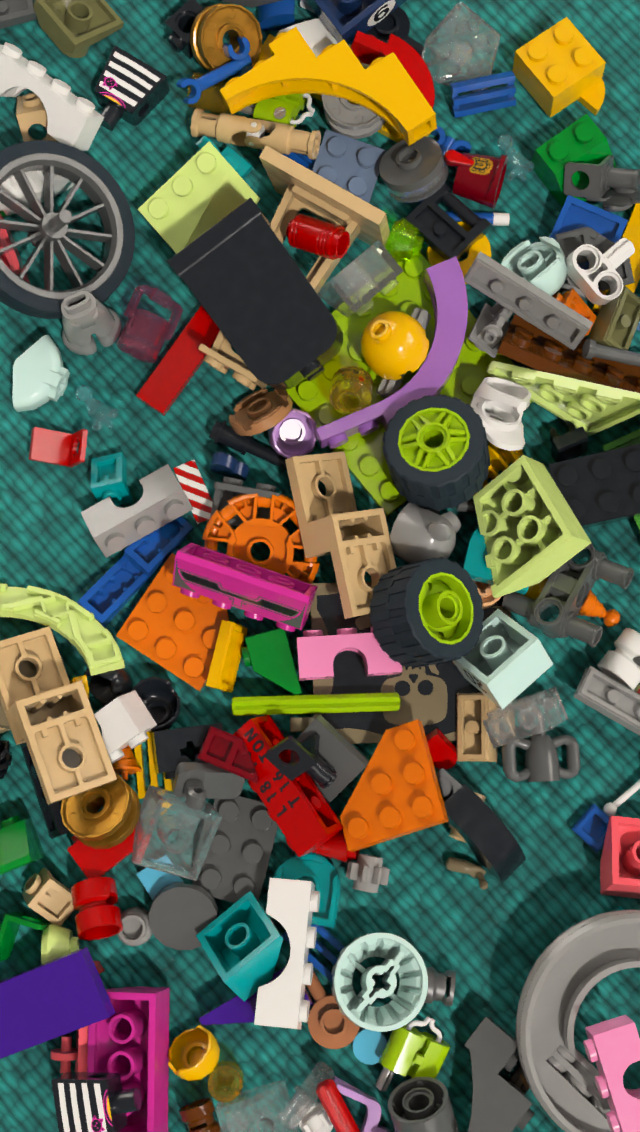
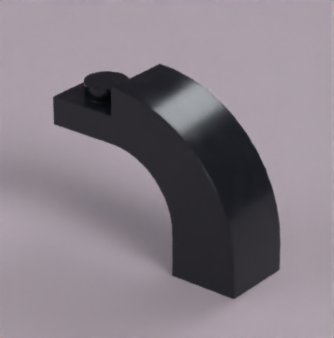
[436,768,526,884]

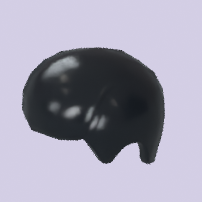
[84,667,133,705]
[131,677,181,733]

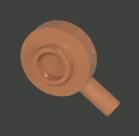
[306,971,359,1049]

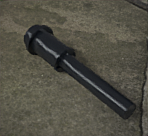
[209,420,287,471]

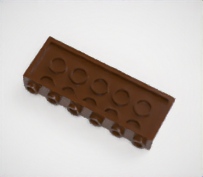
[497,314,640,393]

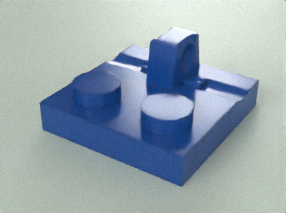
[549,195,628,270]

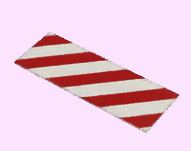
[173,460,213,524]

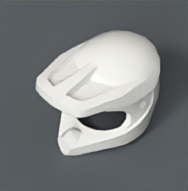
[470,377,531,451]

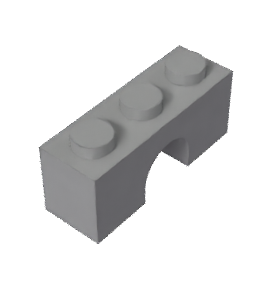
[80,464,193,558]

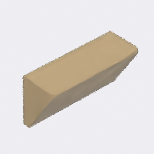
[457,693,498,762]

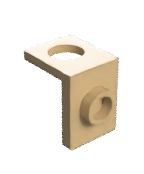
[16,93,57,142]

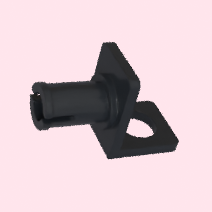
[265,733,337,788]

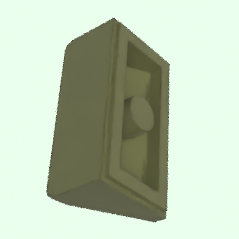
[589,285,640,351]

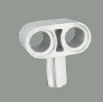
[566,237,635,305]

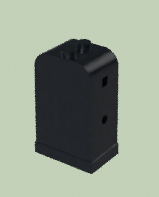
[168,198,343,390]

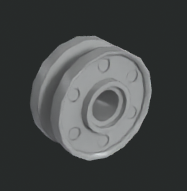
[321,63,386,139]

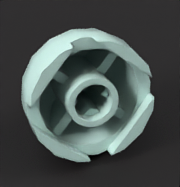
[501,236,567,296]

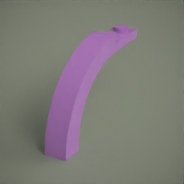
[316,256,468,449]

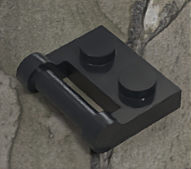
[405,182,492,260]

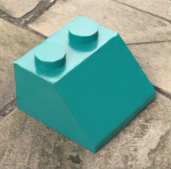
[196,891,283,1002]

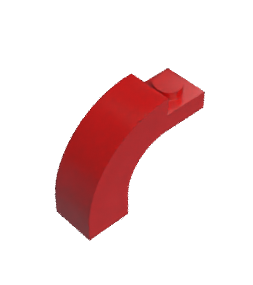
[350,31,435,127]

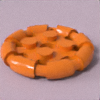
[202,493,320,584]

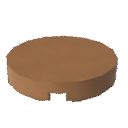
[228,389,293,436]

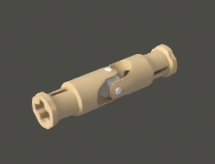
[190,108,321,159]

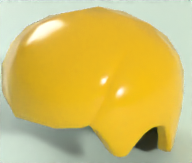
[168,1025,220,1081]

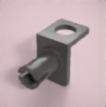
[564,155,640,199]

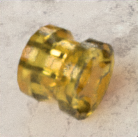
[208,1060,244,1102]

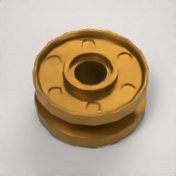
[190,3,263,75]
[60,773,141,849]

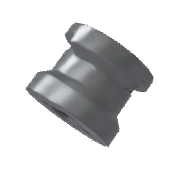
[424,967,456,1006]

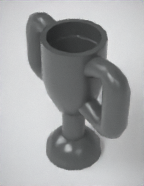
[502,698,581,782]

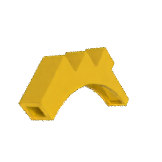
[219,27,437,146]

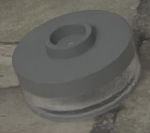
[379,136,448,203]

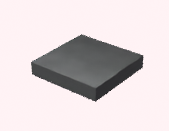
[296,714,369,804]

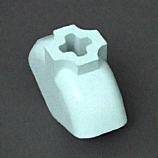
[12,335,70,412]

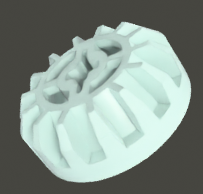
[331,933,428,1032]

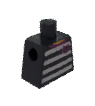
[95,46,170,131]
[51,1072,142,1132]

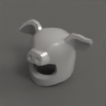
[390,503,461,564]

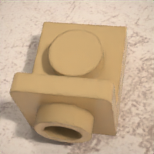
[22,868,74,926]

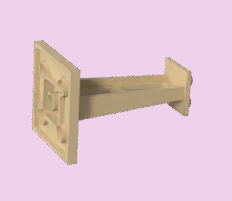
[198,145,392,391]

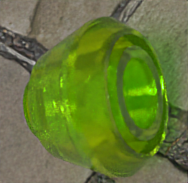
[385,218,424,262]

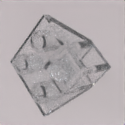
[421,2,501,92]

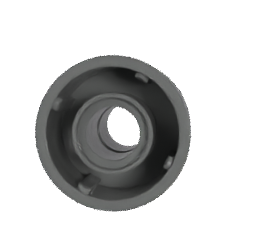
[388,1077,459,1132]

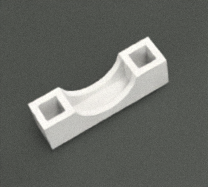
[0,42,104,151]
[254,878,320,1030]

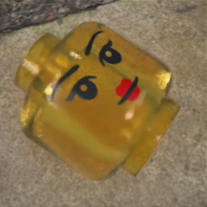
[329,366,373,415]

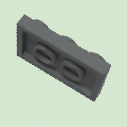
[192,796,278,903]

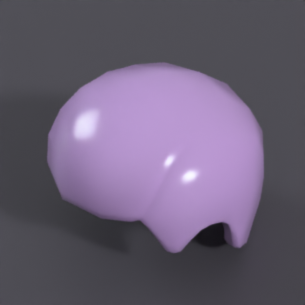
[268,408,317,459]

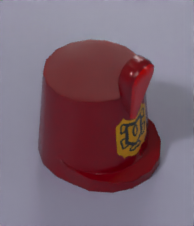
[444,149,508,209]

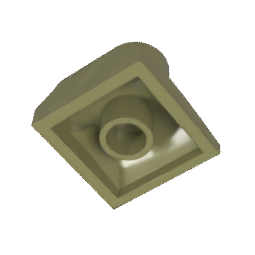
[33,0,124,58]

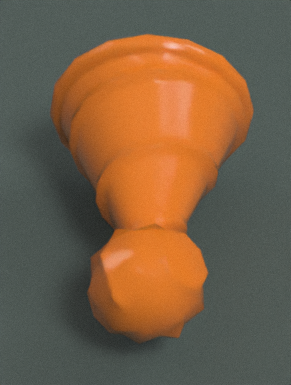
[577,590,620,627]
[112,745,142,781]

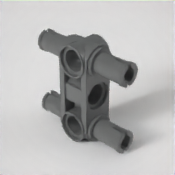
[502,544,634,647]

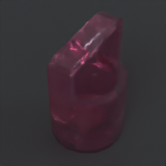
[116,285,183,363]

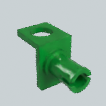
[0,912,52,961]

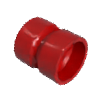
[71,877,123,941]

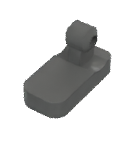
[172,762,245,810]

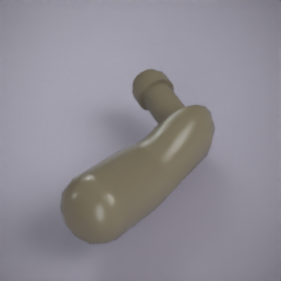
[445,857,488,890]

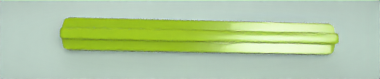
[232,692,400,716]

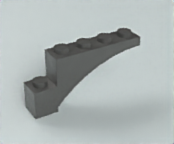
[464,1017,535,1132]

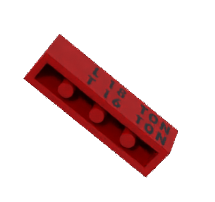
[233,715,344,857]

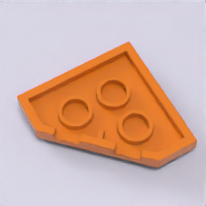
[340,719,449,852]

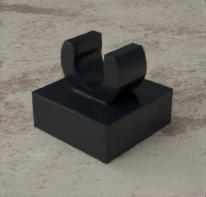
[550,421,588,463]

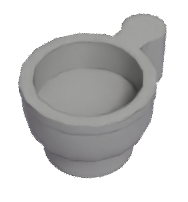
[117,907,153,947]

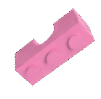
[296,627,402,681]
[583,1014,640,1132]

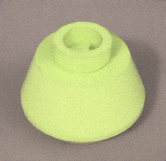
[41,924,79,964]

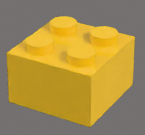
[512,17,606,118]

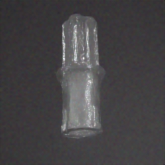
[276,1061,334,1132]

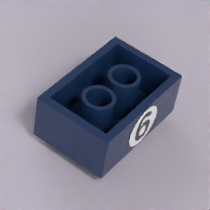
[305,0,407,46]

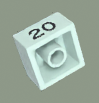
[453,609,553,710]

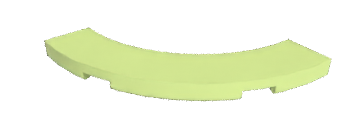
[0,583,125,676]

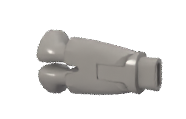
[61,291,122,356]

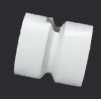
[597,628,640,691]

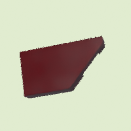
[197,726,260,783]

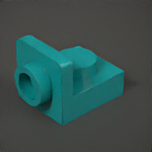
[91,452,133,506]

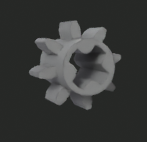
[346,853,390,893]

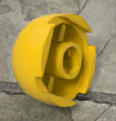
[361,311,429,380]

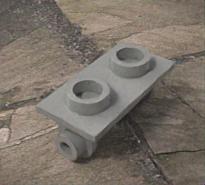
[468,302,513,358]

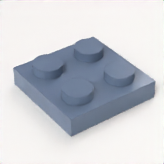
[312,129,386,203]

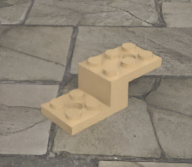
[285,451,396,619]
[0,626,117,805]

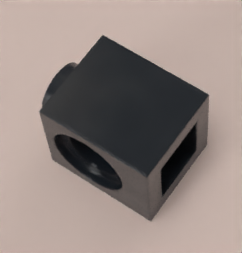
[165,0,204,59]

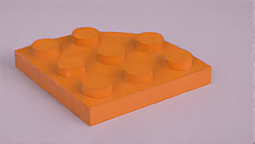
[116,553,229,691]

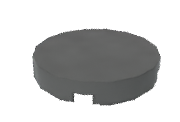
[149,882,218,950]

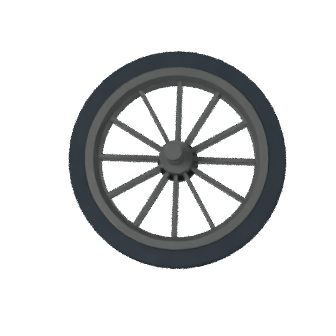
[0,140,135,319]

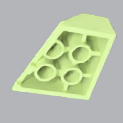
[138,141,260,254]
[473,455,592,598]

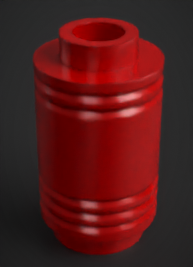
[286,214,350,260]

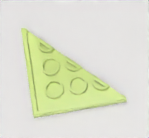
[486,361,640,436]

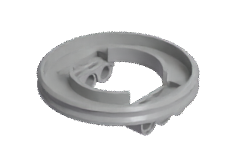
[516,909,640,1132]

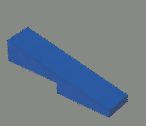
[77,516,194,628]

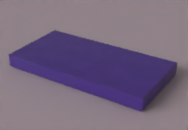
[0,947,116,1059]

